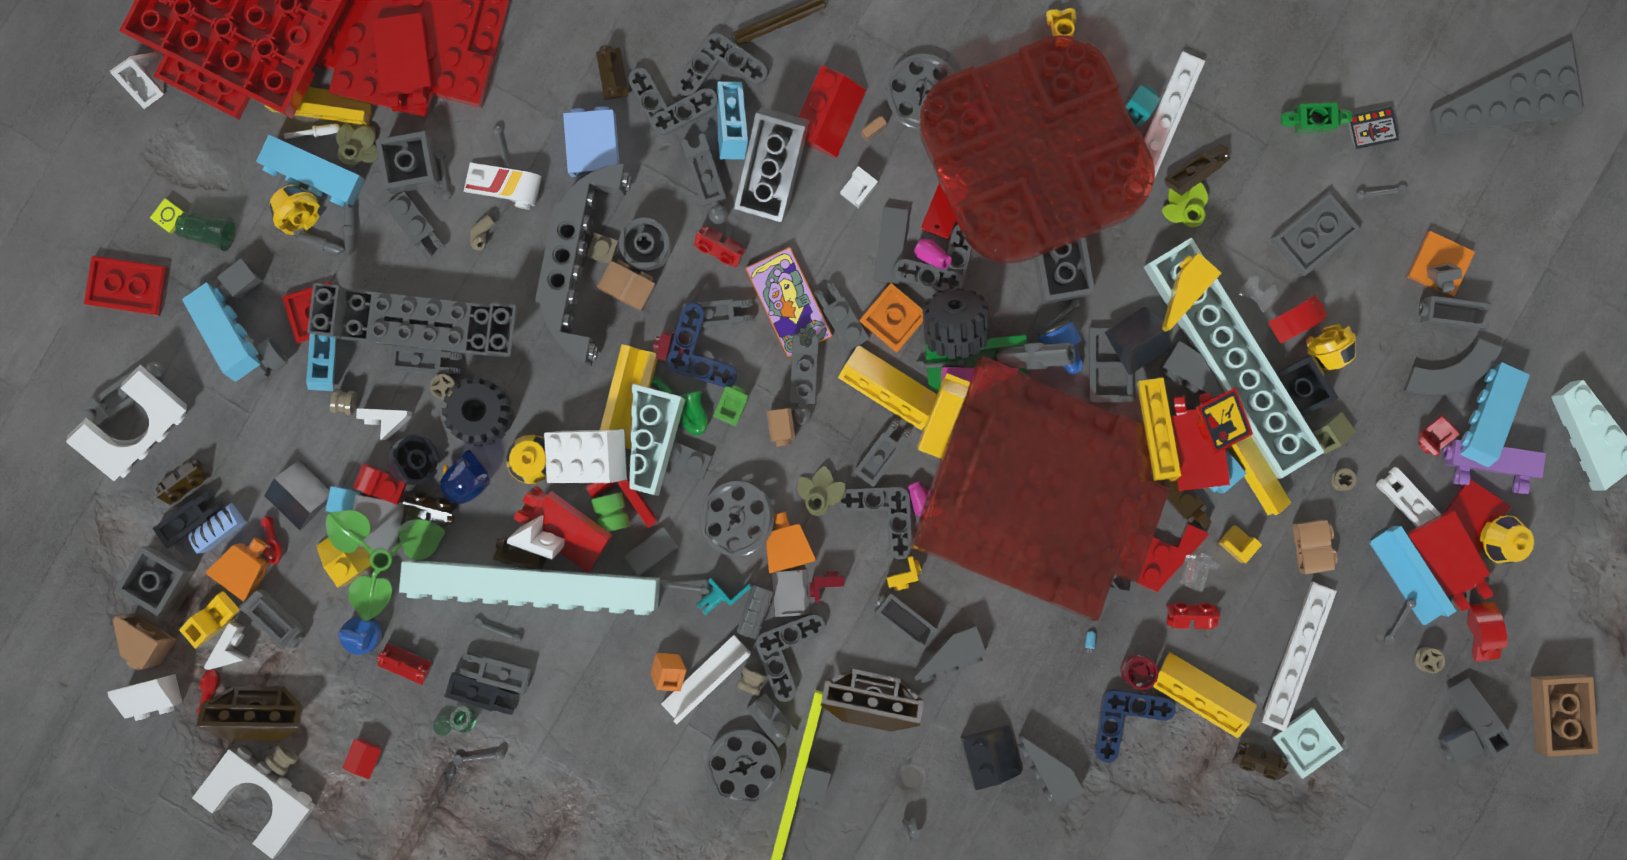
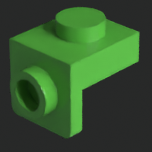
[713,385,749,427]

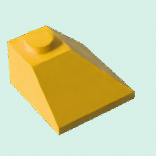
[316,537,374,588]

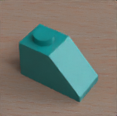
[1120,85,1161,128]

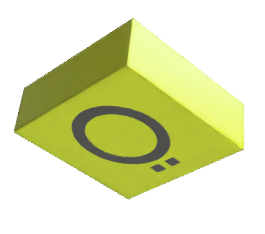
[150,198,187,234]

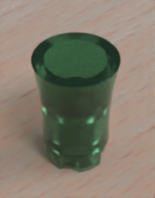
[175,213,236,251]

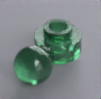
[433,706,476,736]

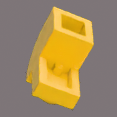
[179,591,240,649]

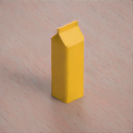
[916,373,970,458]

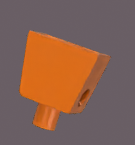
[766,512,816,573]
[205,537,269,601]

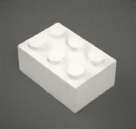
[544,429,627,483]

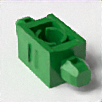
[1280,103,1352,134]

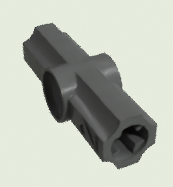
[997,343,1075,370]

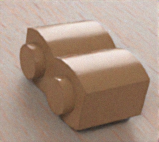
[597,260,656,312]
[767,408,795,447]
[1292,520,1338,574]

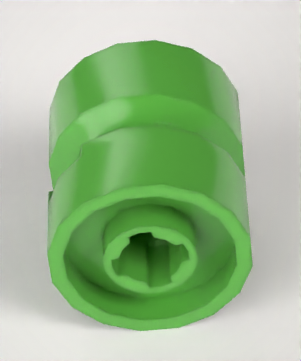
[591,492,631,532]

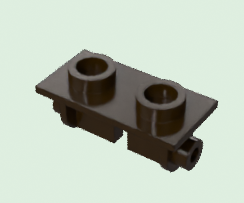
[596,46,629,100]
[155,459,211,505]
[403,492,459,526]
[493,537,547,570]
[1232,742,1289,780]

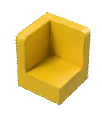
[1218,525,1262,563]

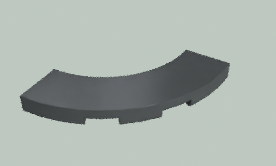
[1404,338,1502,395]

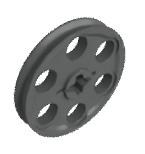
[886,54,960,130]
[701,481,774,557]
[706,729,781,806]

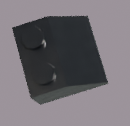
[960,725,1022,790]

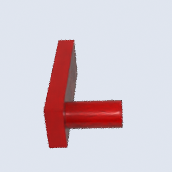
[585,473,659,527]

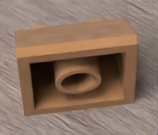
[113,613,177,670]

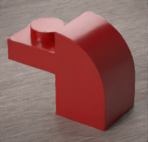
[1268,295,1328,344]
[353,463,407,505]
[1467,602,1508,662]

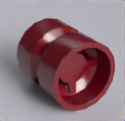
[1120,654,1159,690]

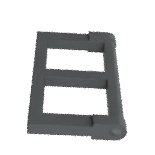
[1089,328,1134,404]

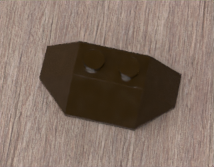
[821,669,924,732]
[196,686,303,741]

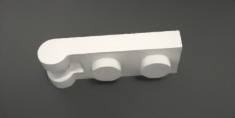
[1376,467,1441,528]

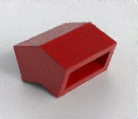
[342,739,381,779]

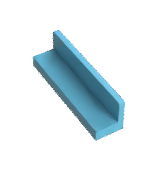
[1369,526,1456,625]

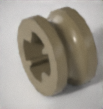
[1331,468,1357,491]

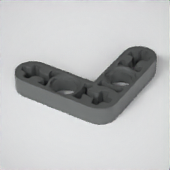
[676,33,767,98]
[628,68,718,136]
[892,223,974,293]
[838,487,912,559]
[756,614,825,702]

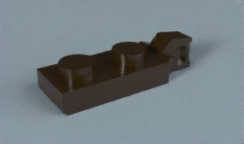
[1164,144,1231,196]
[1151,479,1212,528]

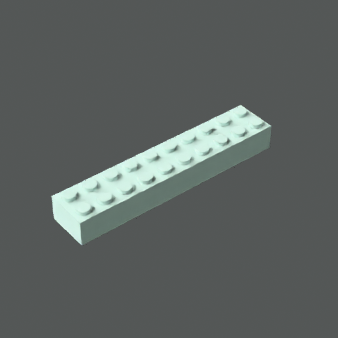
[1144,238,1324,479]
[399,560,660,615]

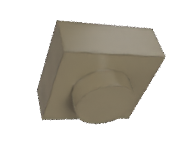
[587,233,619,264]

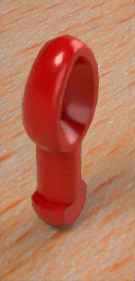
[261,516,283,564]
[197,669,220,716]

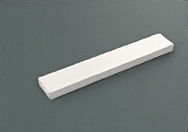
[1123,51,1205,197]
[1260,582,1337,732]

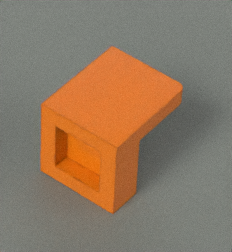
[651,653,686,692]

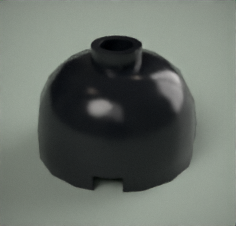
[387,434,439,485]

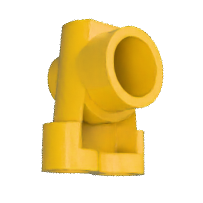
[1046,8,1077,49]

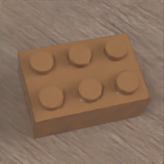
[1530,674,1598,756]

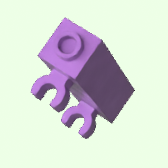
[1443,440,1546,494]

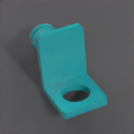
[696,577,752,616]

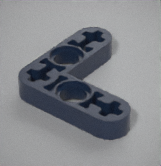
[667,302,737,387]
[1095,689,1176,763]

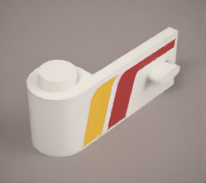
[464,163,542,210]

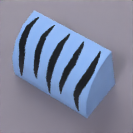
[189,503,247,554]

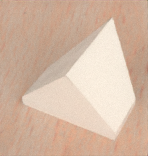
[110,52,164,109]

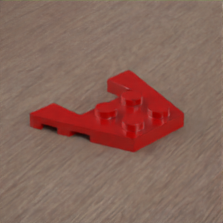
[1111,494,1209,592]

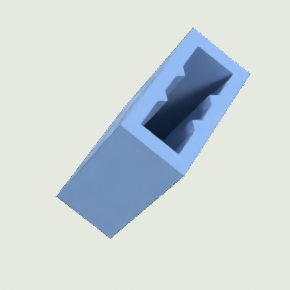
[563,106,620,177]

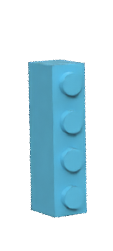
[256,135,365,207]
[182,282,260,382]
[1460,362,1530,467]

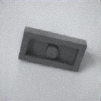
[746,692,797,747]

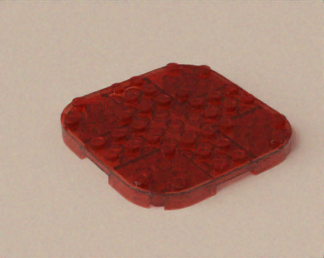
[919,35,1155,264]

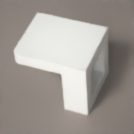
[840,166,878,209]

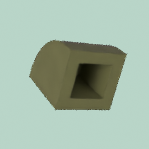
[1312,412,1356,454]

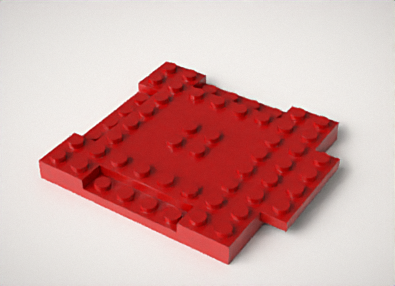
[119,0,347,120]
[314,0,511,118]

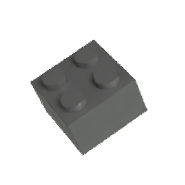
[375,131,440,194]
[115,546,194,616]

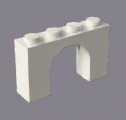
[66,365,187,481]
[192,746,316,859]

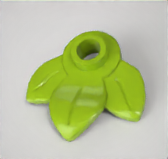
[1161,182,1208,228]

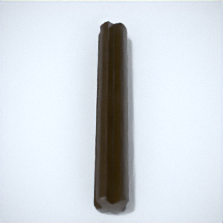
[734,0,826,45]

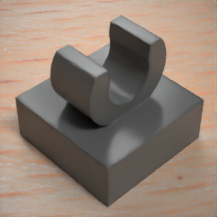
[1427,263,1462,293]

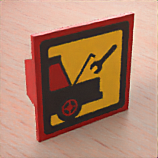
[1196,388,1253,454]

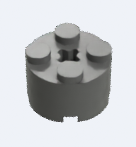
[619,218,672,271]

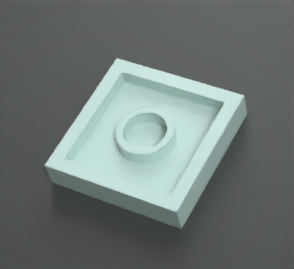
[1271,708,1343,779]

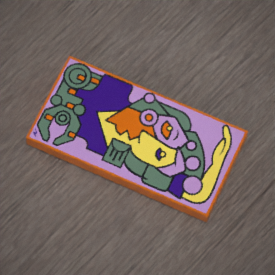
[745,247,833,358]

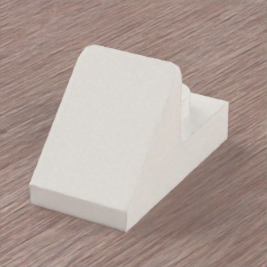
[356,409,413,440]
[507,515,565,559]
[204,622,249,670]

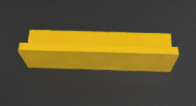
[265,87,372,125]
[600,344,657,450]
[838,346,937,431]
[1137,378,1181,481]
[1227,436,1292,515]
[1153,652,1257,738]

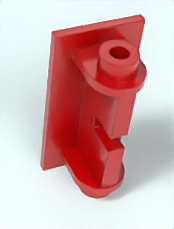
[693,226,746,268]
[1166,602,1221,630]
[377,642,433,685]

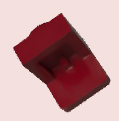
[653,330,687,361]
[809,571,844,603]

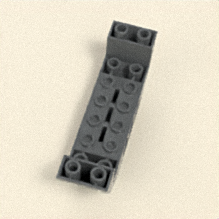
[535,164,632,366]
[307,283,516,357]

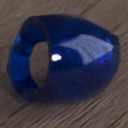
[440,450,490,504]

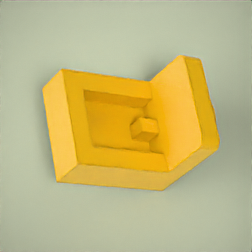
[886,555,922,591]

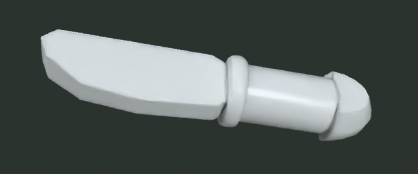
[284,124,340,139]

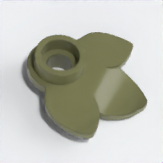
[336,123,379,167]
[797,466,846,516]

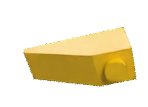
[1162,253,1221,332]

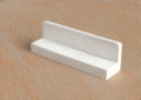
[661,635,751,724]

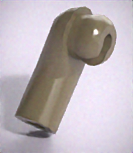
[470,215,495,251]

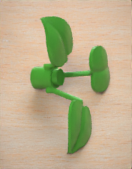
[326,510,445,621]

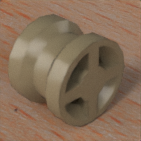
[430,374,459,400]
[330,389,357,416]
[1414,647,1445,673]
[736,667,767,695]
[265,743,298,775]

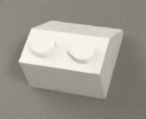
[108,674,182,721]

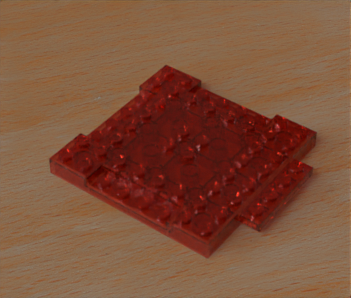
[909,356,1170,621]

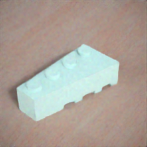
[1551,380,1627,491]
[630,384,685,496]

